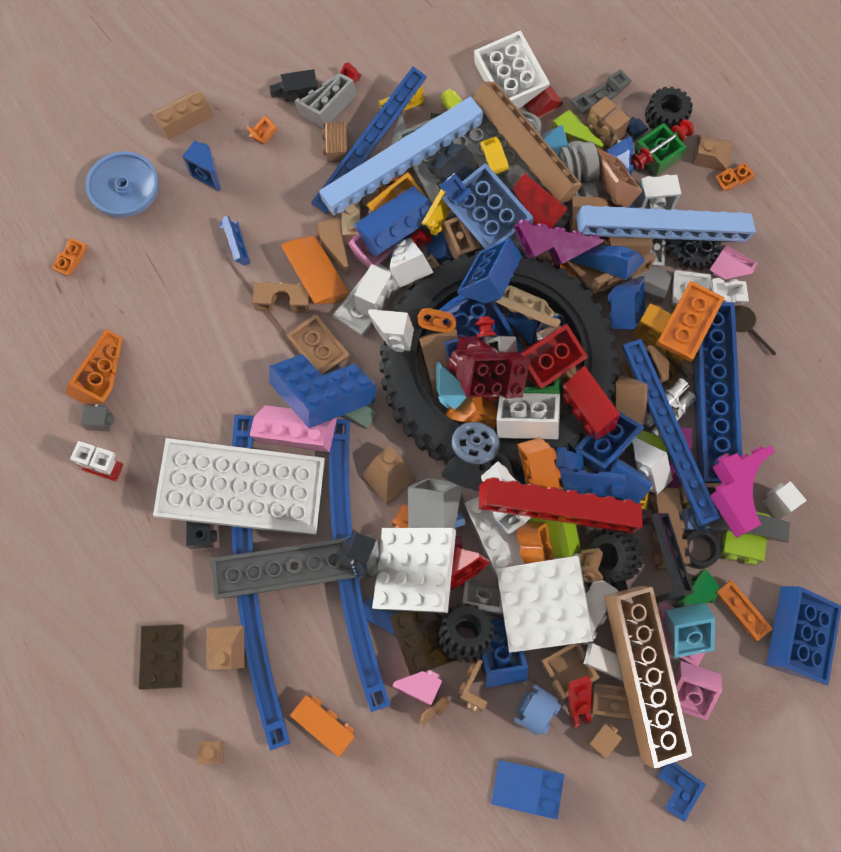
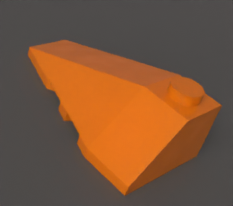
[65,329,123,404]

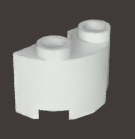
[710,278,749,305]

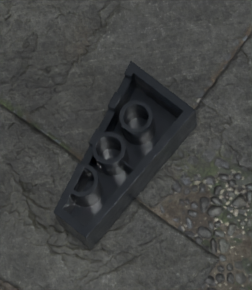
[333,532,379,579]

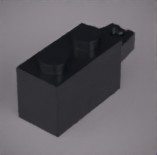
[269,69,318,102]

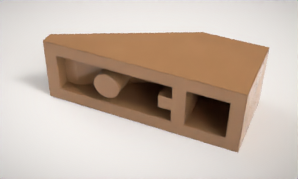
[315,219,349,275]

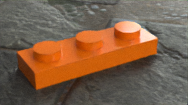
[716,580,773,642]

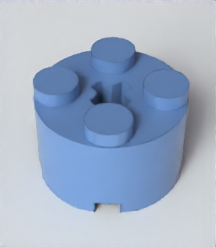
[513,684,561,735]

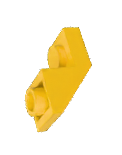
[479,136,509,175]

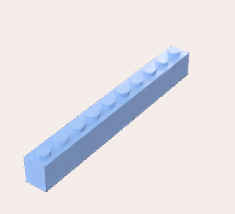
[319,96,483,216]
[576,205,756,242]

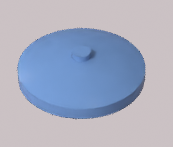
[86,151,159,218]

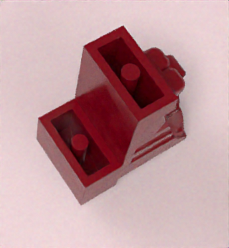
[447,336,530,399]

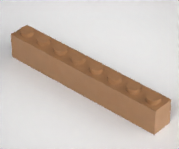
[472,81,582,202]

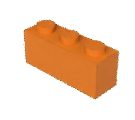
[290,695,356,757]

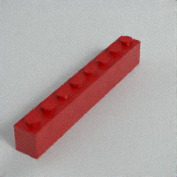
[478,477,643,533]

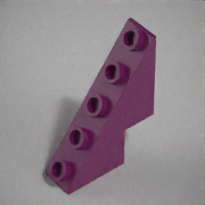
[513,220,604,265]

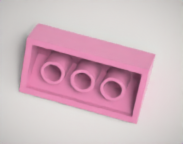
[250,405,337,452]

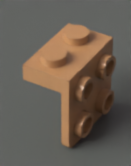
[457,659,487,713]

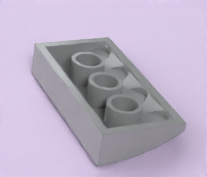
[613,265,673,304]

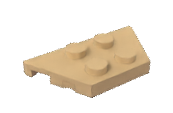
[496,285,561,328]

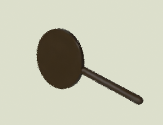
[735,305,776,355]

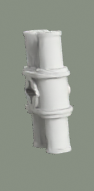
[643,378,697,438]

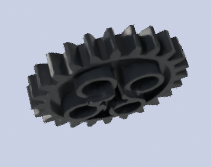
[665,239,721,271]

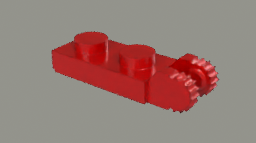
[568,676,592,729]

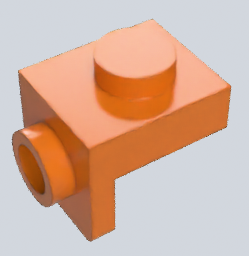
[247,115,278,144]

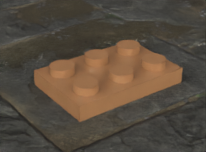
[286,314,350,375]

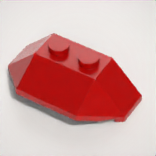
[450,547,490,591]

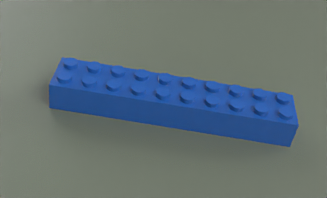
[693,302,743,483]

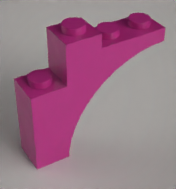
[710,445,775,538]

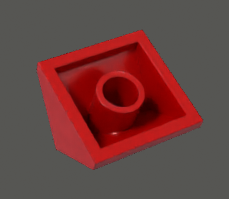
[524,85,563,118]

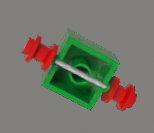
[631,119,694,177]

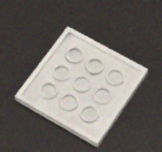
[372,528,456,613]
[497,556,594,653]

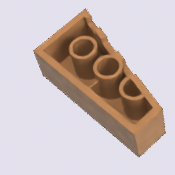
[648,488,690,570]

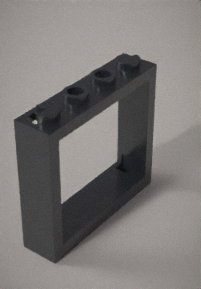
[610,513,694,605]

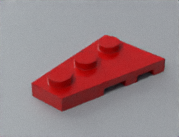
[513,173,568,229]

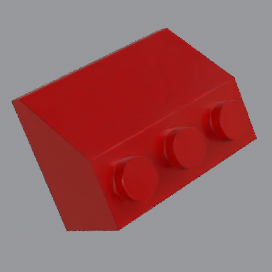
[520,324,588,389]
[561,366,620,440]

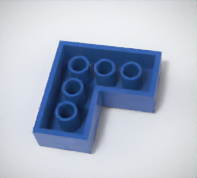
[269,354,376,428]

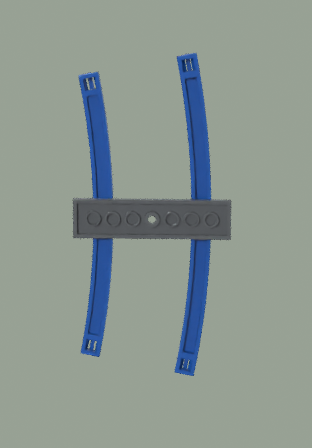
[211,415,391,751]

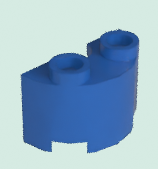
[555,447,584,472]

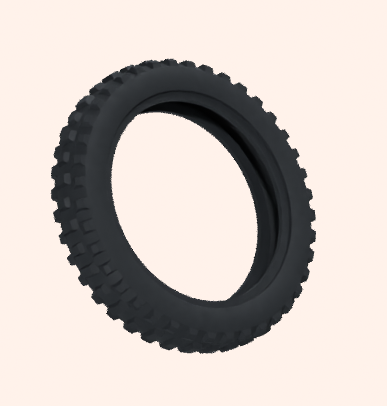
[379,251,620,478]

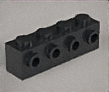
[186,521,217,549]

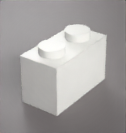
[762,481,807,519]

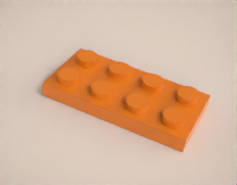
[656,280,725,362]

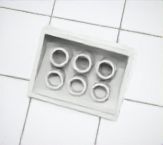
[474,30,550,109]
[463,497,524,580]

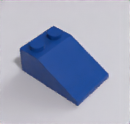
[608,276,645,329]
[480,617,528,688]
[491,760,564,820]

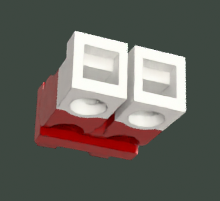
[70,441,124,482]

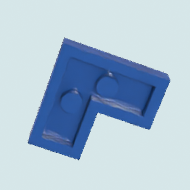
[656,762,706,822]

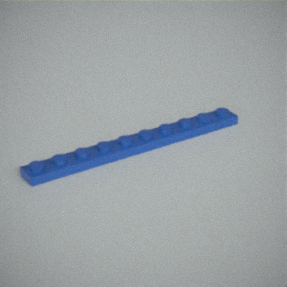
[311,66,427,214]
[622,339,720,526]

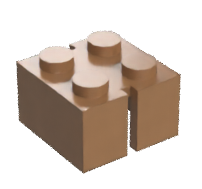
[586,96,631,149]
[539,643,599,700]

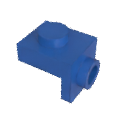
[440,174,472,204]

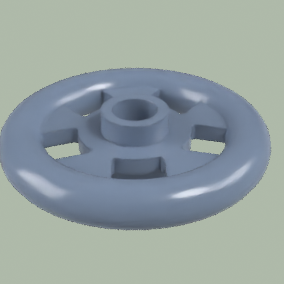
[452,422,500,464]

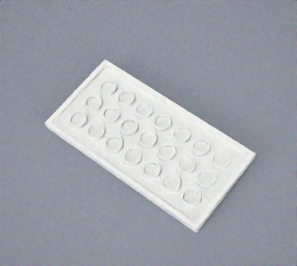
[153,438,325,536]

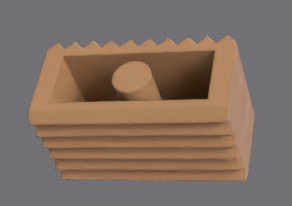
[322,122,348,161]

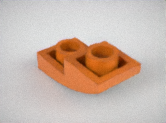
[715,162,755,191]
[52,238,88,276]

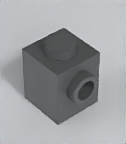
[81,404,114,431]

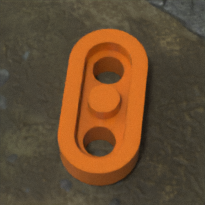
[418,308,456,333]

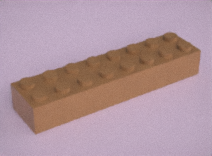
[604,586,692,768]

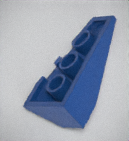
[570,246,645,280]

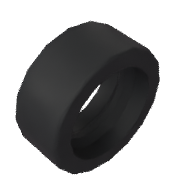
[683,530,721,569]

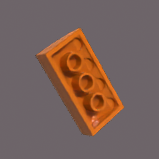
[281,236,349,305]

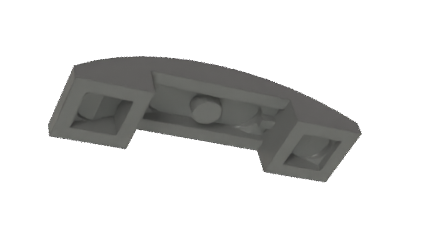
[570,69,632,114]
[706,510,790,543]

